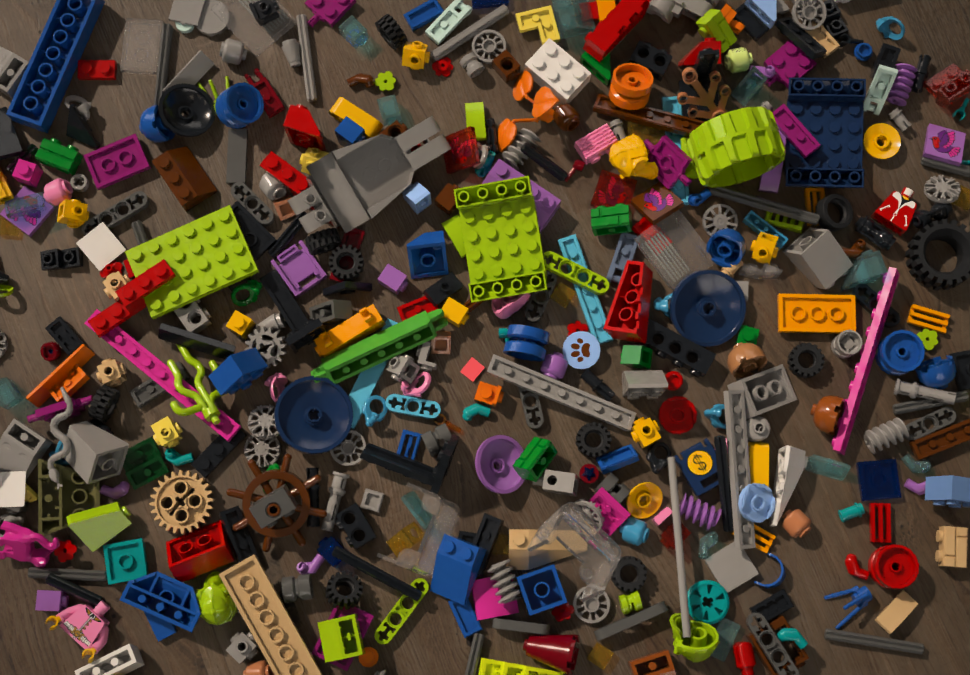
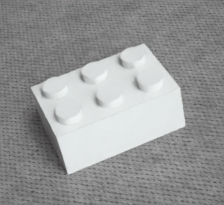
[524,38,591,104]

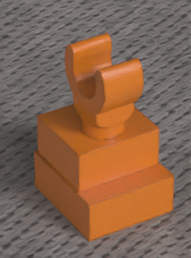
[720,4,745,35]

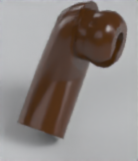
[346,73,374,88]
[842,239,866,258]

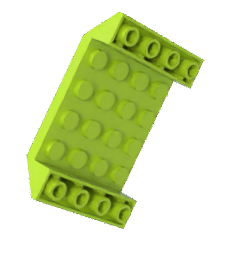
[453,176,548,303]

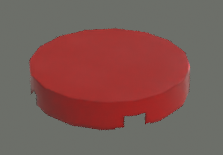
[658,396,697,435]

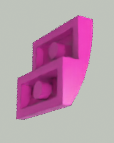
[588,487,631,541]
[472,573,519,621]

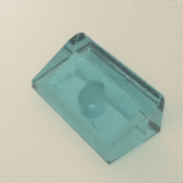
[5,192,47,219]
[805,454,851,481]
[401,491,436,530]

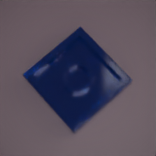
[856,459,902,501]

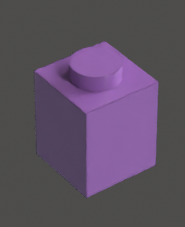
[377,264,408,295]
[35,590,69,611]

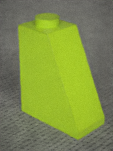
[66,502,132,552]

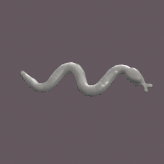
[47,387,73,489]

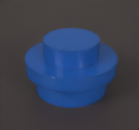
[854,43,873,61]

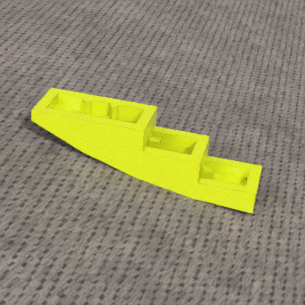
[478,658,563,675]

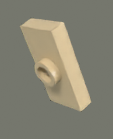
[805,21,840,59]

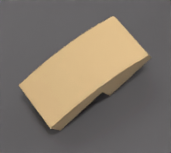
[875,590,918,634]

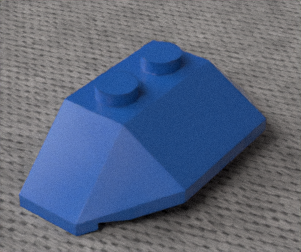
[120,571,201,633]

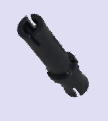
[306,468,321,527]

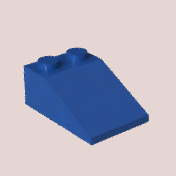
[430,534,487,606]

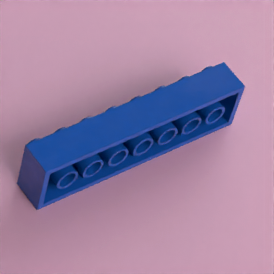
[6,0,105,134]

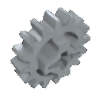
[244,326,287,368]

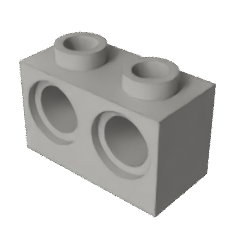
[174,299,212,334]

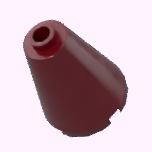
[523,635,580,675]

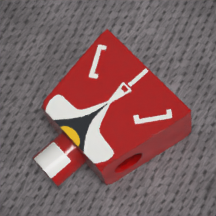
[870,187,917,236]

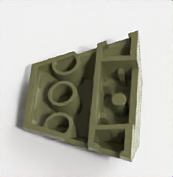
[38,459,100,536]

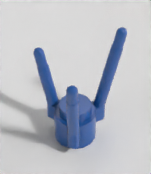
[824,585,873,630]

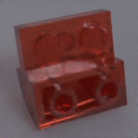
[924,63,970,107]

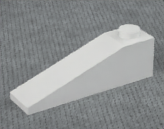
[769,445,808,527]

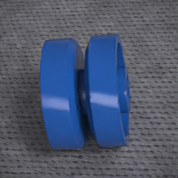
[215,83,264,129]
[503,324,550,362]
[875,330,925,376]

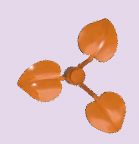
[497,70,559,153]

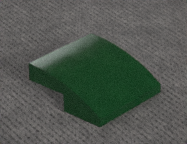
[123,436,170,490]

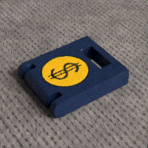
[673,438,730,498]

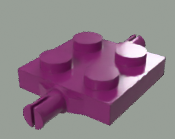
[304,0,357,28]
[763,40,817,88]
[644,135,692,189]
[27,395,93,423]

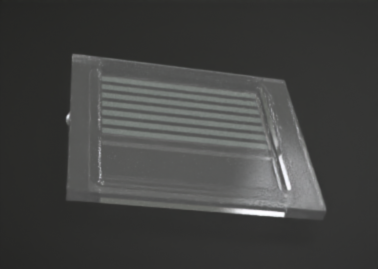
[211,0,297,57]
[634,210,715,291]

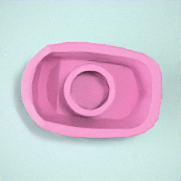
[491,293,531,319]

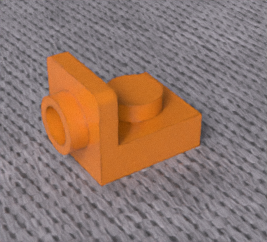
[474,381,504,407]

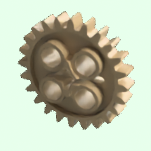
[149,470,215,534]

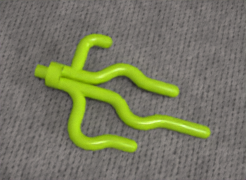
[167,344,228,425]

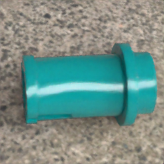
[838,502,865,522]

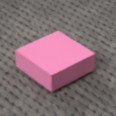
[652,507,672,526]

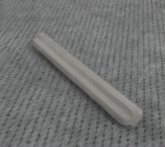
[430,4,509,61]
[296,14,317,102]

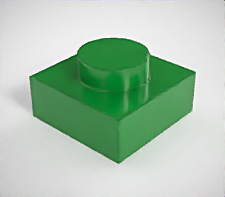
[735,325,760,344]

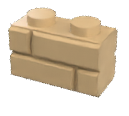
[935,526,968,568]

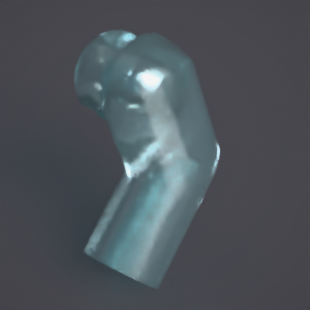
[901,453,931,473]
[698,531,719,559]

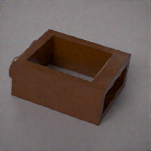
[746,615,809,675]

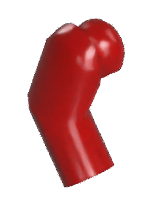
[845,554,869,580]

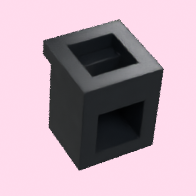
[249,0,280,26]

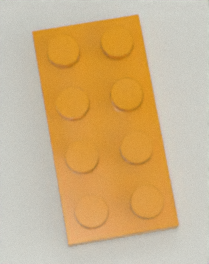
[777,293,856,334]

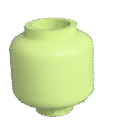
[724,47,753,73]

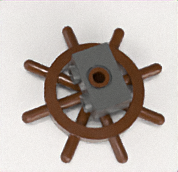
[226,454,327,552]

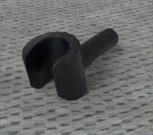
[837,33,864,48]

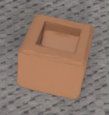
[273,195,296,221]
[431,331,451,354]

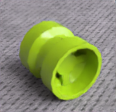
[618,591,643,615]

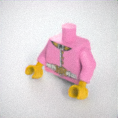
[45,600,110,663]

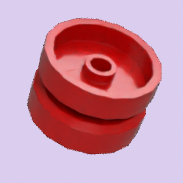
[868,544,919,589]

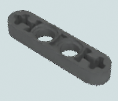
[81,191,150,235]
[594,601,668,641]
[746,613,799,675]

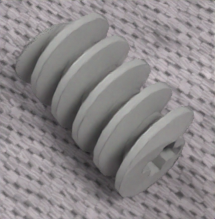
[502,128,541,171]
[864,417,909,454]
[487,559,522,604]

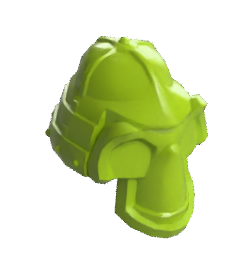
[195,571,238,625]
[669,613,720,663]

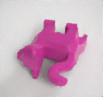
[0,521,60,568]

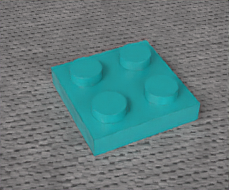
[103,538,149,585]

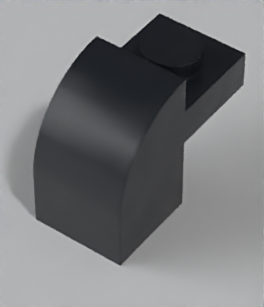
[870,43,901,79]

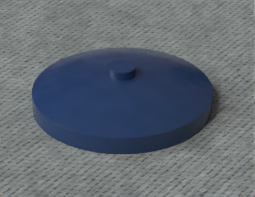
[669,270,746,347]
[274,376,353,454]

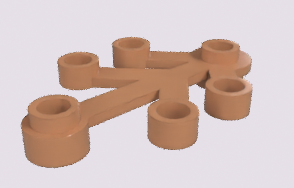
[677,67,731,119]

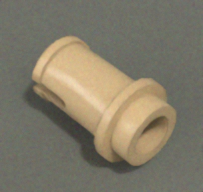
[721,256,744,278]

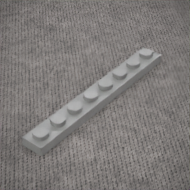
[486,354,637,432]
[723,390,756,549]

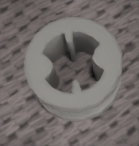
[70,174,90,192]

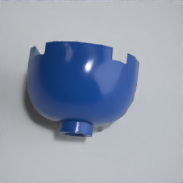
[139,105,175,143]
[706,228,746,268]
[915,355,956,390]

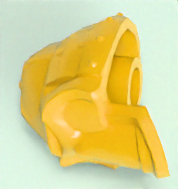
[609,134,658,180]

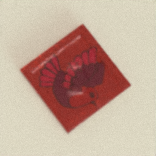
[444,126,480,174]
[590,170,637,207]

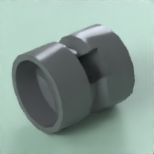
[421,423,452,457]
[594,472,631,503]
[281,574,313,603]

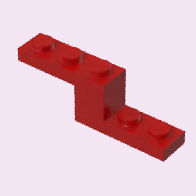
[260,151,338,228]
[88,259,176,338]

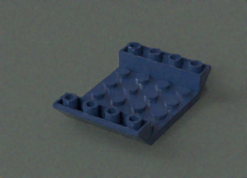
[785,77,866,188]

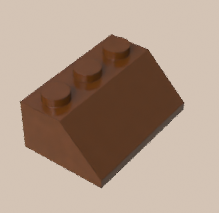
[152,146,218,212]

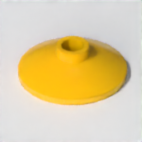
[863,123,901,159]
[626,482,663,519]

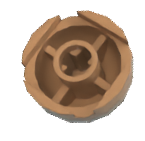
[727,342,768,379]

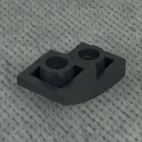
[818,0,849,39]
[40,247,83,271]

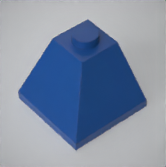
[407,231,449,279]

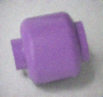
[540,352,568,380]

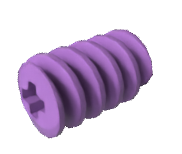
[886,63,917,106]
[679,493,722,530]

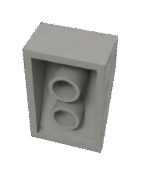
[727,364,797,419]

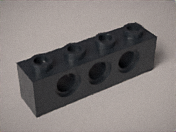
[638,319,716,378]

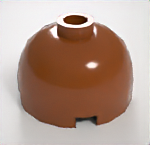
[810,395,844,436]

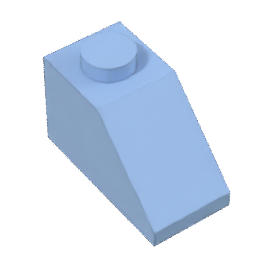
[744,0,777,29]
[402,182,432,215]

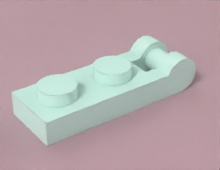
[425,0,473,45]
[863,64,898,115]

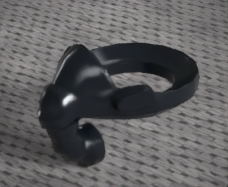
[646,442,672,474]

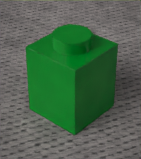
[620,345,653,369]

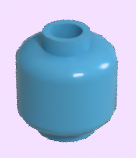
[619,517,650,546]

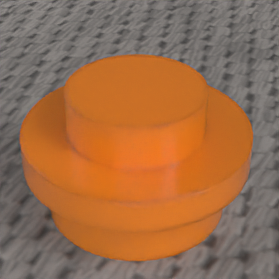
[359,647,379,667]

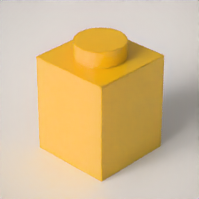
[441,297,470,328]
[226,310,256,340]

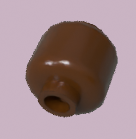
[553,103,580,131]

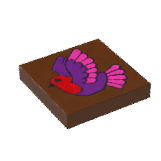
[631,182,684,225]

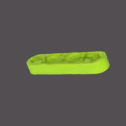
[543,251,610,295]
[374,578,429,644]

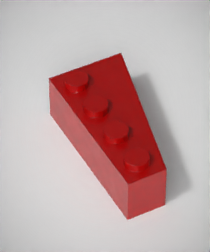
[583,0,652,62]
[603,260,653,343]

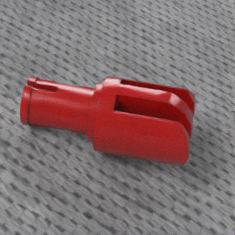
[733,642,756,675]

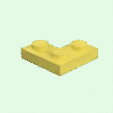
[515,5,560,45]

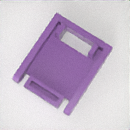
[270,240,328,298]

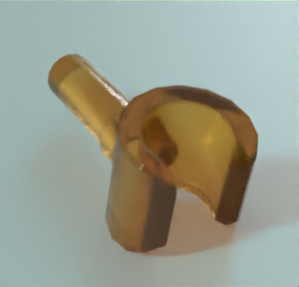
[435,414,462,433]

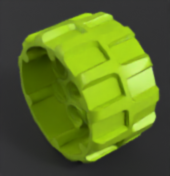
[687,106,786,188]

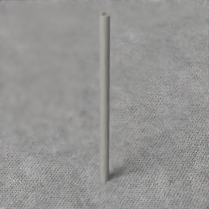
[667,457,691,638]

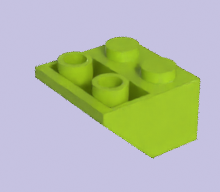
[317,614,365,663]

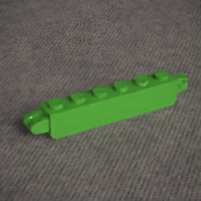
[310,309,448,384]

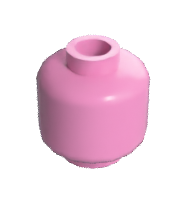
[43,178,73,206]

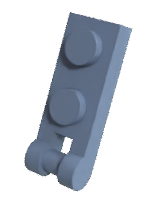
[606,232,640,285]

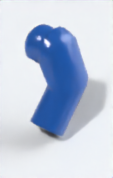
[688,188,712,206]

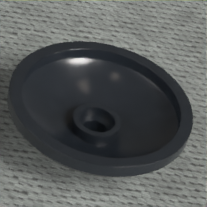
[158,83,215,137]

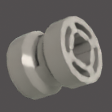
[459,52,485,78]

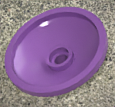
[475,435,525,494]

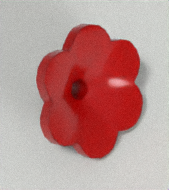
[100,259,123,278]

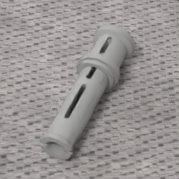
[893,378,956,405]
[321,471,350,532]

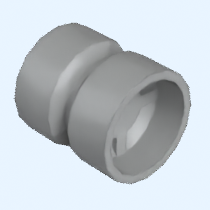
[831,330,863,359]

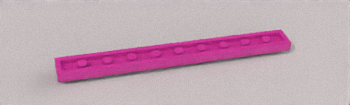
[832,267,900,455]
[84,309,241,442]

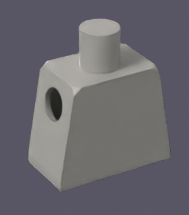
[533,470,579,497]

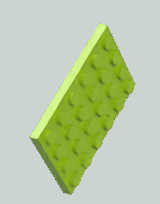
[125,205,259,320]

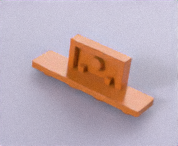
[26,344,95,407]

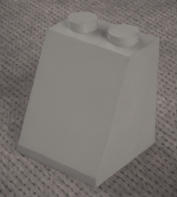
[783,227,853,290]
[64,421,129,484]

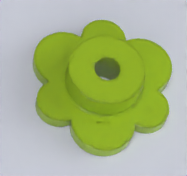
[374,71,396,91]
[917,328,938,350]

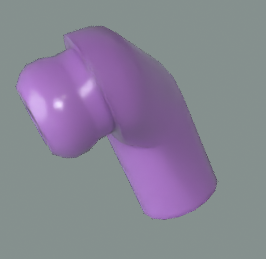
[749,65,775,79]
[904,478,926,495]
[100,481,130,499]
[296,553,325,575]

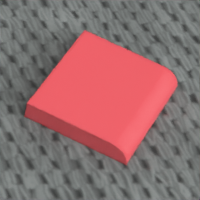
[460,357,485,382]

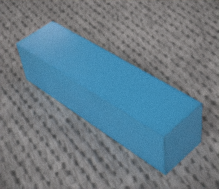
[742,210,788,250]

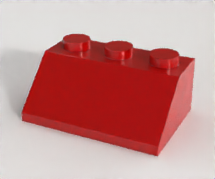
[283,104,327,152]
[166,520,234,582]

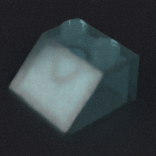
[551,0,595,40]
[840,250,888,291]

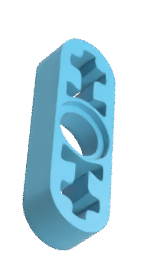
[385,394,441,419]

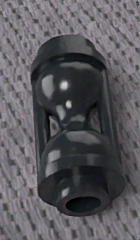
[912,203,953,229]
[855,215,897,251]

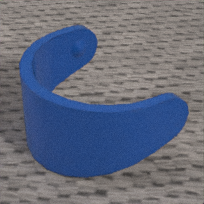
[754,552,785,589]

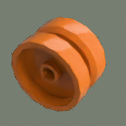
[609,63,654,110]

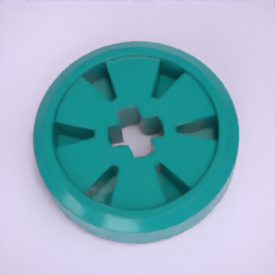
[687,580,730,624]

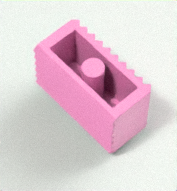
[574,123,618,165]

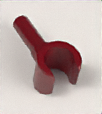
[564,159,585,182]

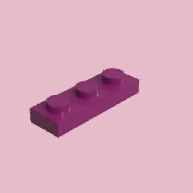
[772,104,820,158]

